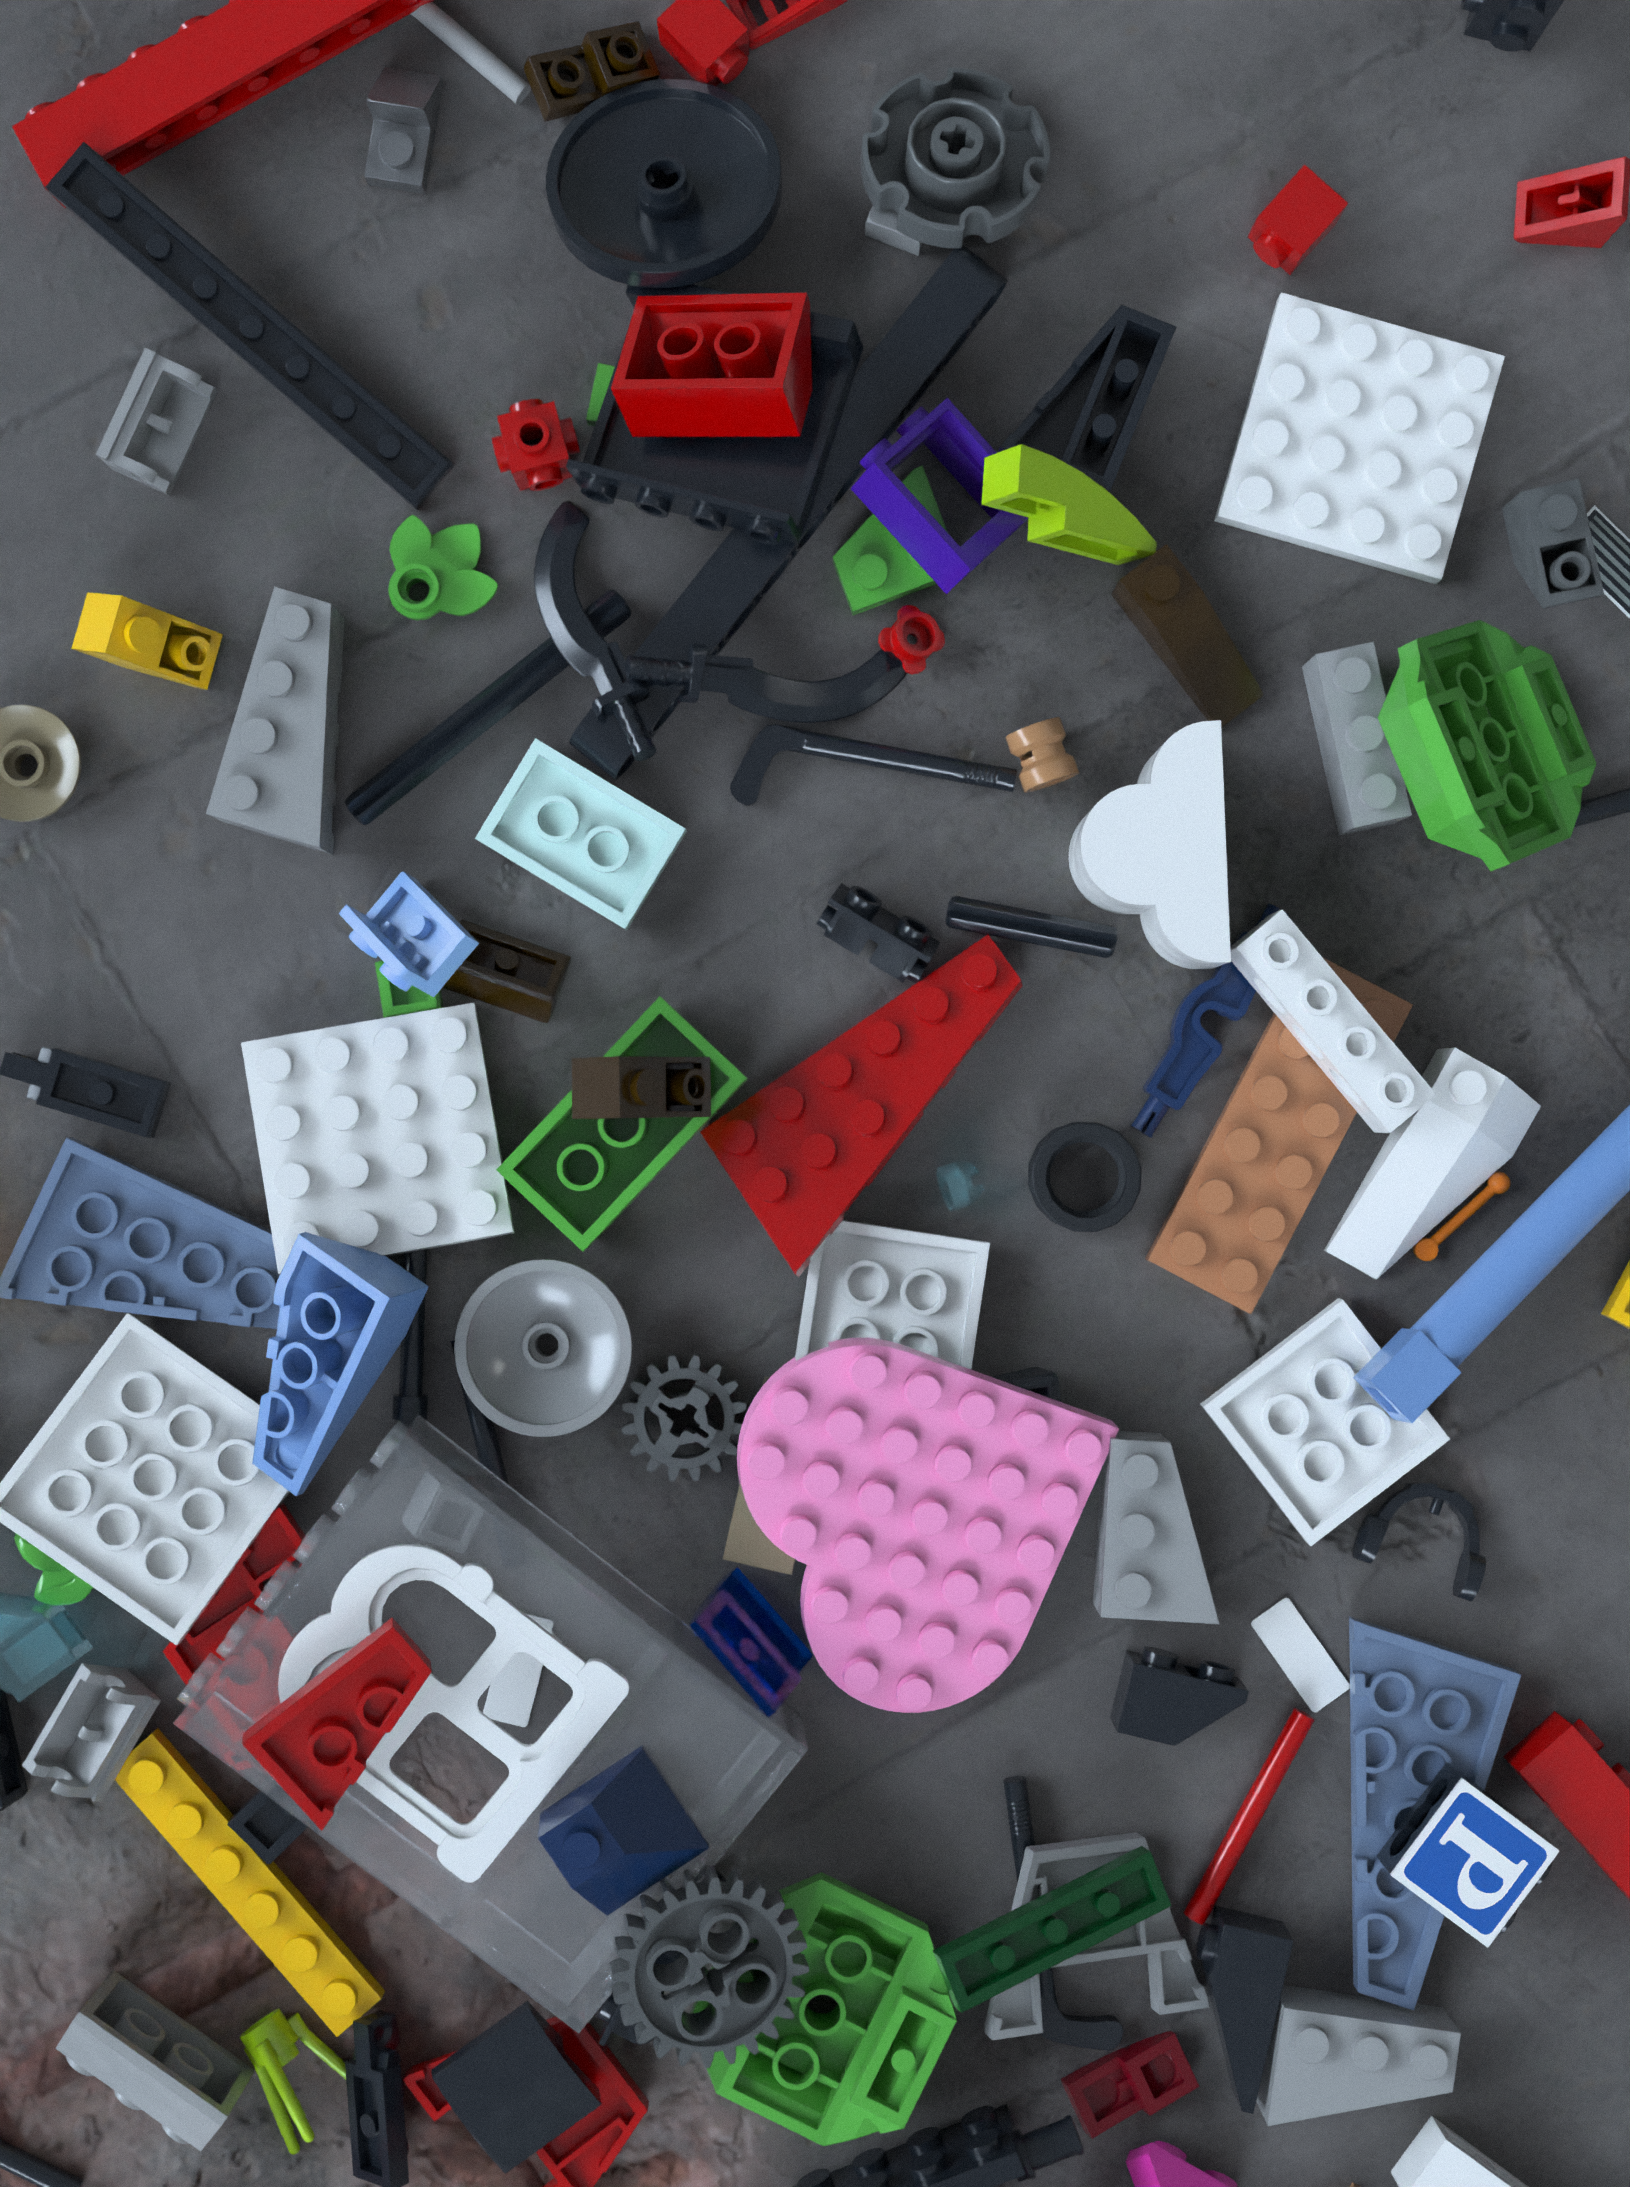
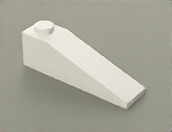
[1324,1047,1541,1280]

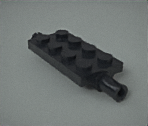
[793,2104,1085,2187]

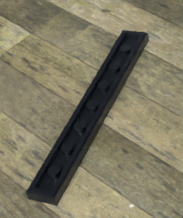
[45,142,454,510]

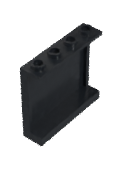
[566,284,864,545]

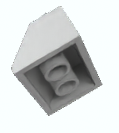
[55,1970,255,2151]

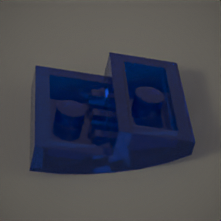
[689,1567,813,1717]

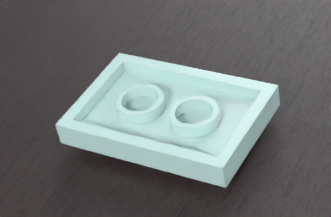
[475,738,687,930]

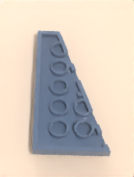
[0,1137,280,1329]
[1349,1616,1521,2010]

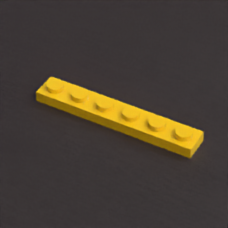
[115,1728,385,2037]

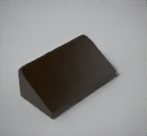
[443,919,571,1023]

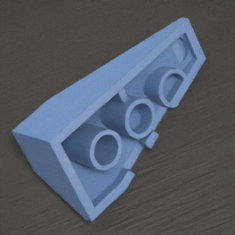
[252,1232,429,1496]

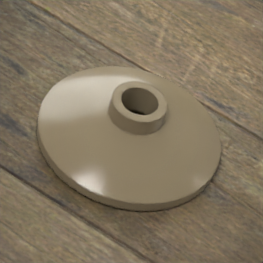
[0,704,82,822]

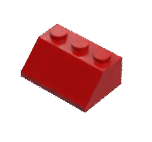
[611,292,812,437]

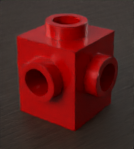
[491,399,580,491]

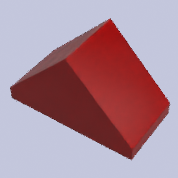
[1514,156,1630,248]

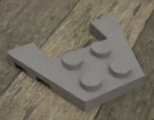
[984,1832,1209,2040]

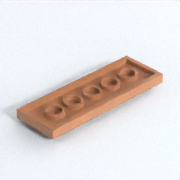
[1145,957,1413,1314]

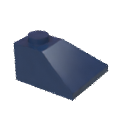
[538,1745,710,1916]

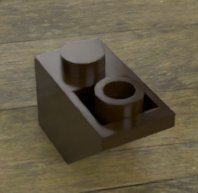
[571,1056,711,1119]

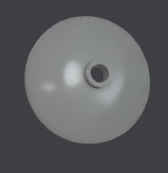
[454,1259,633,1437]

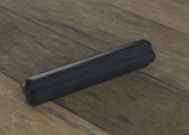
[945,896,1117,958]

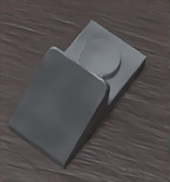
[364,67,443,194]

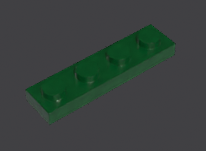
[933,1846,1172,2013]

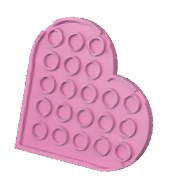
[737,1338,1119,1713]

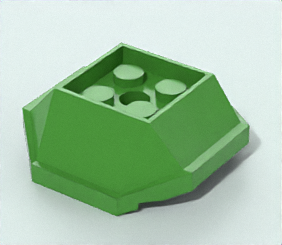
[1378,620,1596,872]
[690,1872,957,2146]

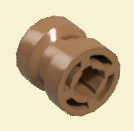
[1005,717,1080,793]

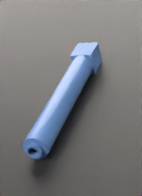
[1353,1104,1630,1423]

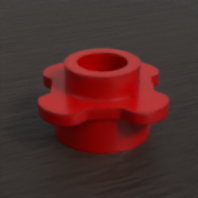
[878,605,945,674]

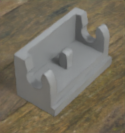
[96,348,218,496]
[22,1663,161,1802]

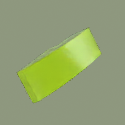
[981,444,1157,565]

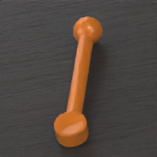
[1413,1171,1511,1261]

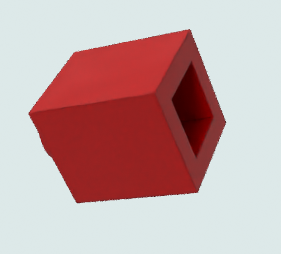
[657,0,749,86]
[1247,164,1348,275]

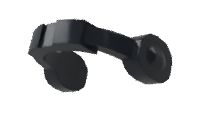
[1353,1483,1486,1602]

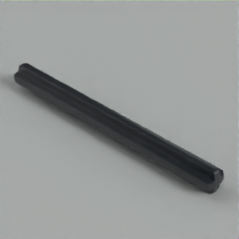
[345,590,632,825]

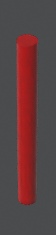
[1183,1707,1315,1925]

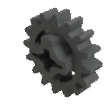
[621,1353,748,1482]

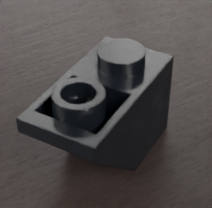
[1110,1646,1249,1746]

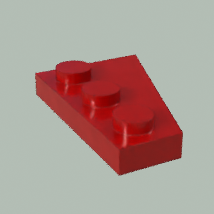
[242,1617,432,1831]

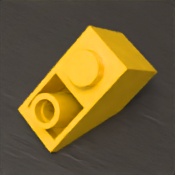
[71,592,223,690]

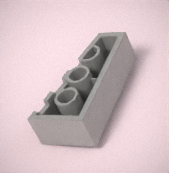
[206,586,344,855]

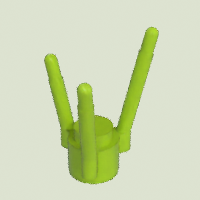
[239,2008,346,2155]

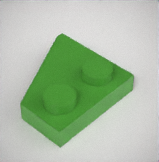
[832,466,948,616]

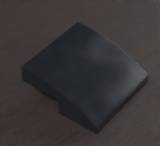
[431,2000,602,2174]

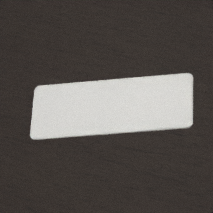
[1251,1598,1350,1712]
[483,1612,554,1727]

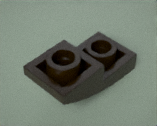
[523,21,660,122]

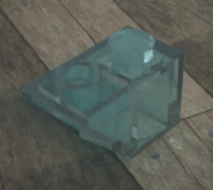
[0,1592,93,1702]

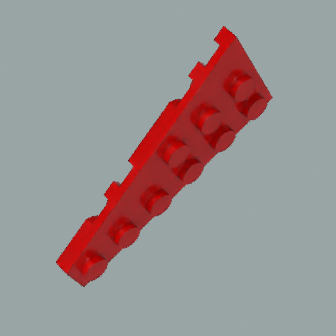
[700,935,1023,1278]

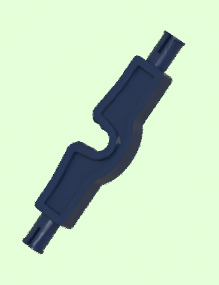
[1130,904,1289,1138]

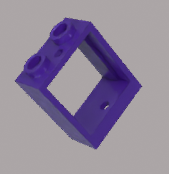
[851,398,1028,594]

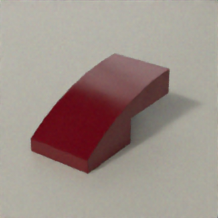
[1060,2030,1200,2139]

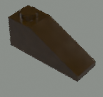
[1111,544,1264,728]

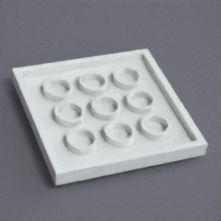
[1214,292,1505,584]
[241,1003,515,1274]
[0,1313,290,1645]

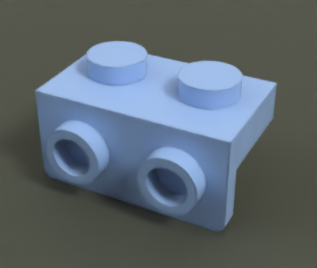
[339,871,479,997]

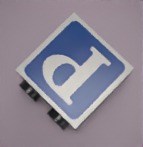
[1377,1762,1559,1948]

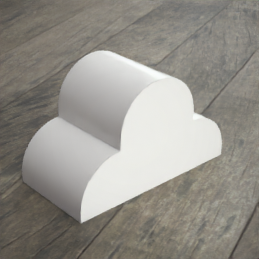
[1068,720,1231,969]

